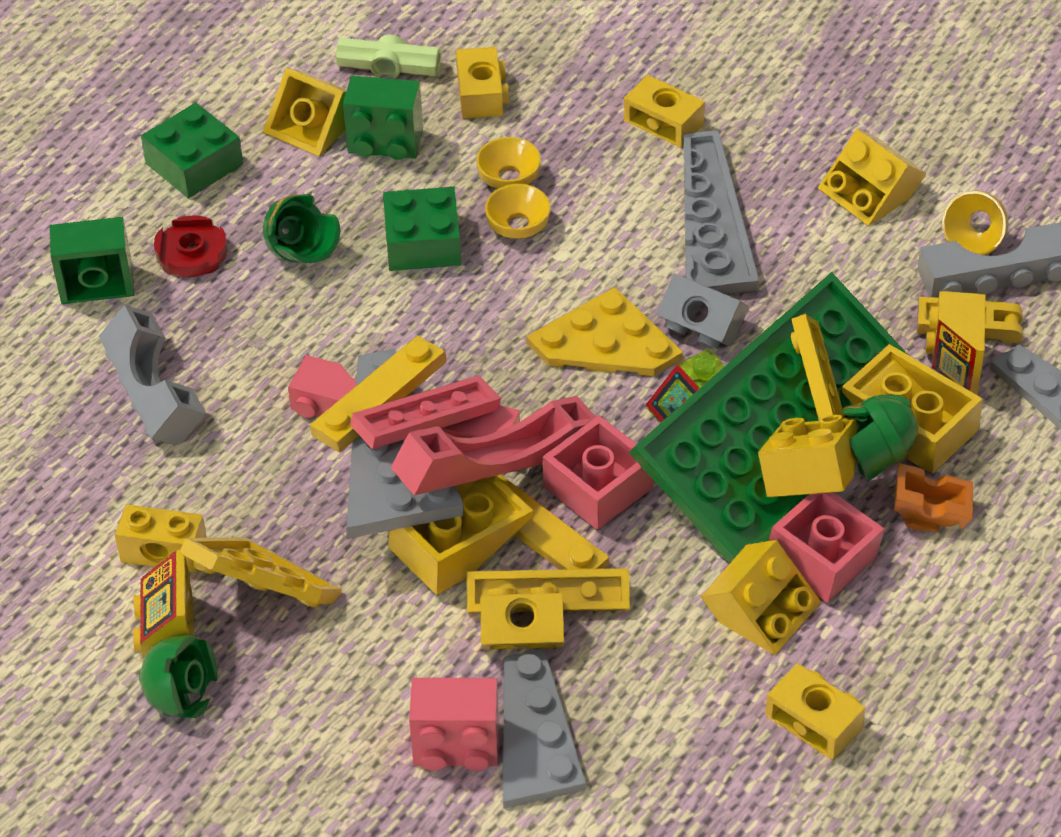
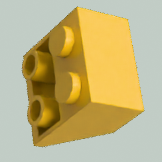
[818,129,927,226]
[758,414,857,497]
[700,540,821,655]

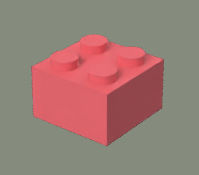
[542,415,654,531]
[769,492,885,603]
[409,677,499,771]

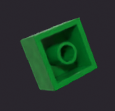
[343,75,423,160]
[140,102,244,199]
[383,186,461,271]
[49,216,134,305]

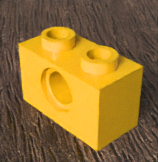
[456,47,509,119]
[624,74,705,148]
[115,504,207,573]
[480,587,564,650]
[765,662,866,761]

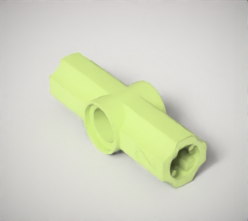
[336,34,442,78]

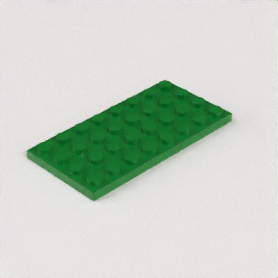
[628,272,908,563]

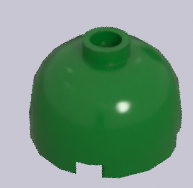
[139,635,218,718]

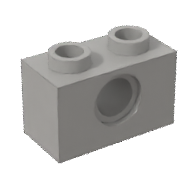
[656,273,749,349]

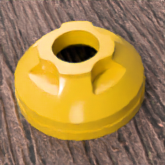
[476,137,541,189]
[485,184,550,239]
[942,190,1009,255]

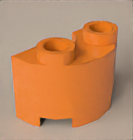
[895,463,973,532]

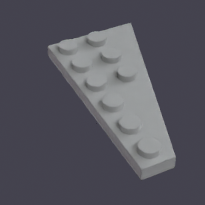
[347,349,463,539]

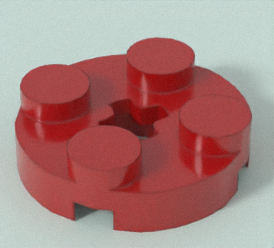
[154,215,228,277]

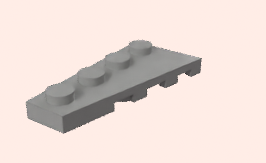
[503,648,586,809]

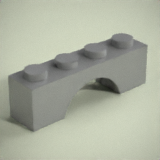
[917,222,1061,298]
[99,304,206,445]

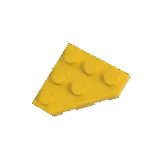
[526,287,683,376]
[179,537,342,608]

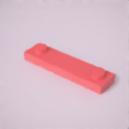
[350,375,502,449]

